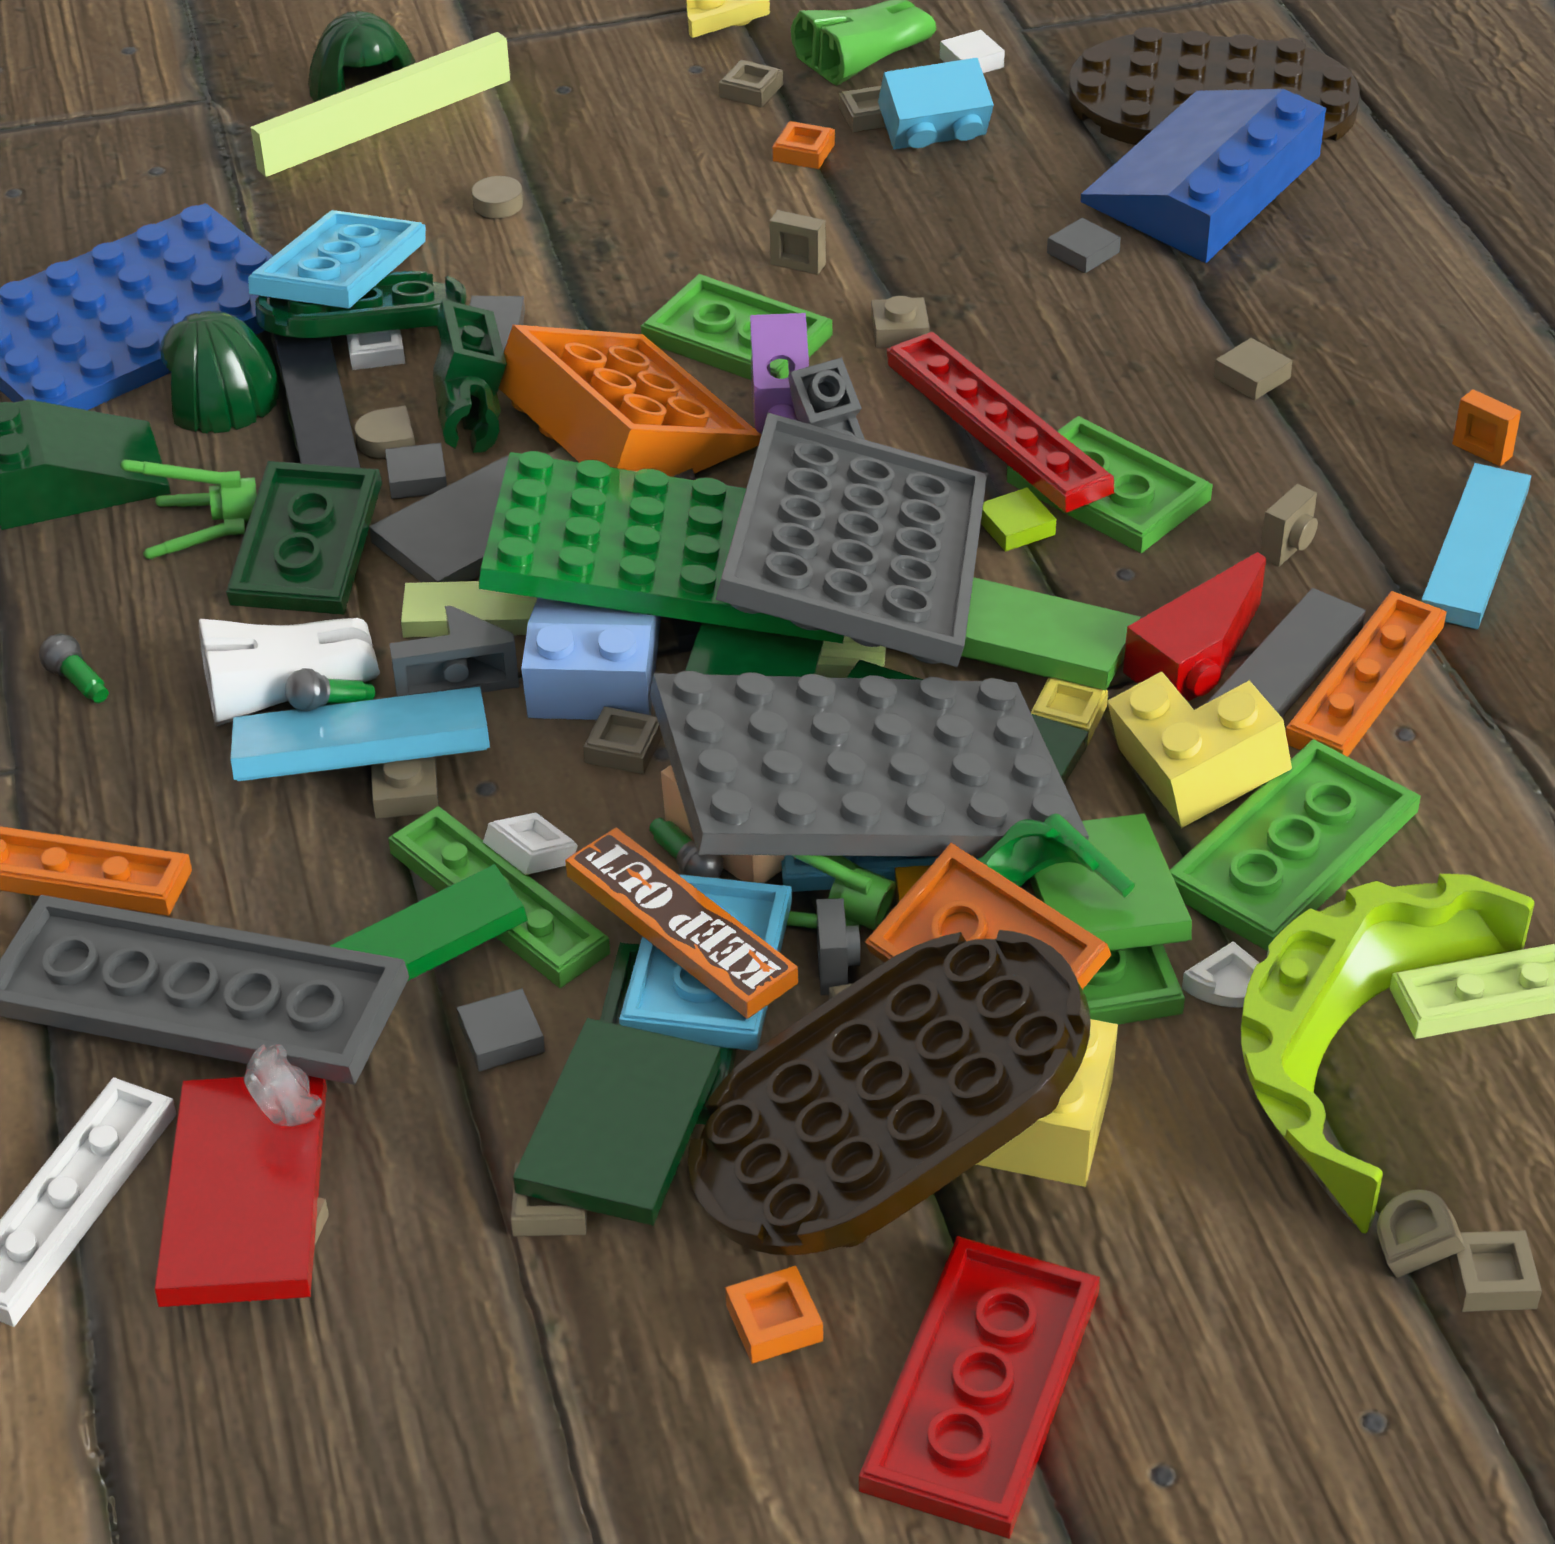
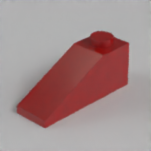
[1123,552,1266,702]

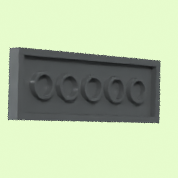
[0,895,409,1085]

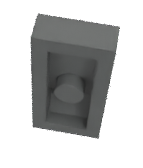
[389,606,519,697]

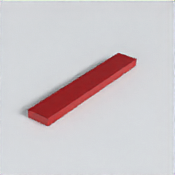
[887,332,1114,513]

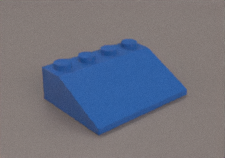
[1080,89,1326,263]

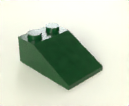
[0,399,171,530]

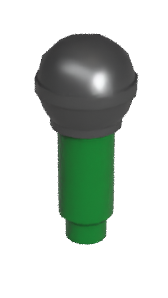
[39,633,109,703]
[285,668,375,711]
[649,817,723,878]

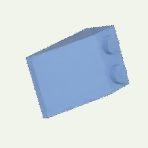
[521,598,661,720]

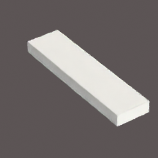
[0,1077,177,1327]

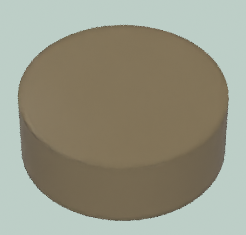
[472,176,523,219]

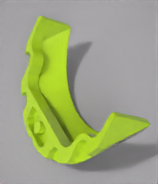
[1241,874,1534,1233]

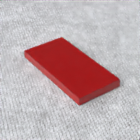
[155,1073,327,1307]
[859,1236,1100,1539]

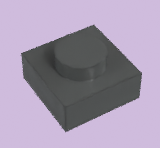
[816,898,860,995]

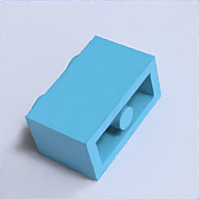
[878,57,994,150]

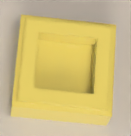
[1031,677,1108,745]

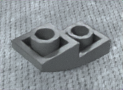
[788,357,865,440]

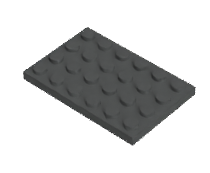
[715,413,987,667]
[650,671,1089,857]

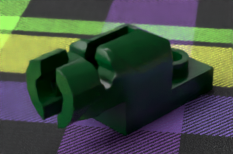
[433,299,507,453]

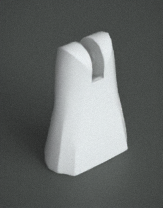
[199,618,380,726]

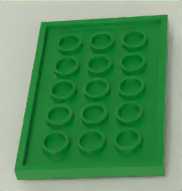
[479,451,844,644]

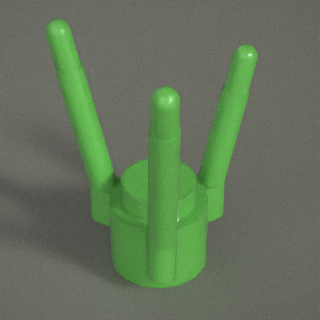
[120,460,257,559]
[787,855,896,932]

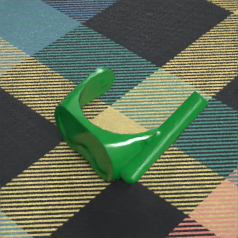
[978,814,1135,898]

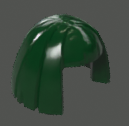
[308,11,416,102]
[160,311,280,433]

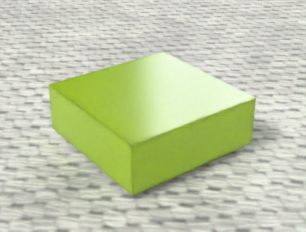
[981,487,1056,552]

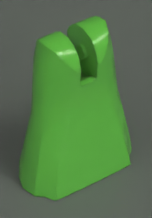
[791,0,936,86]

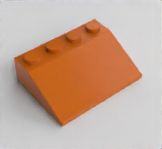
[499,324,762,477]

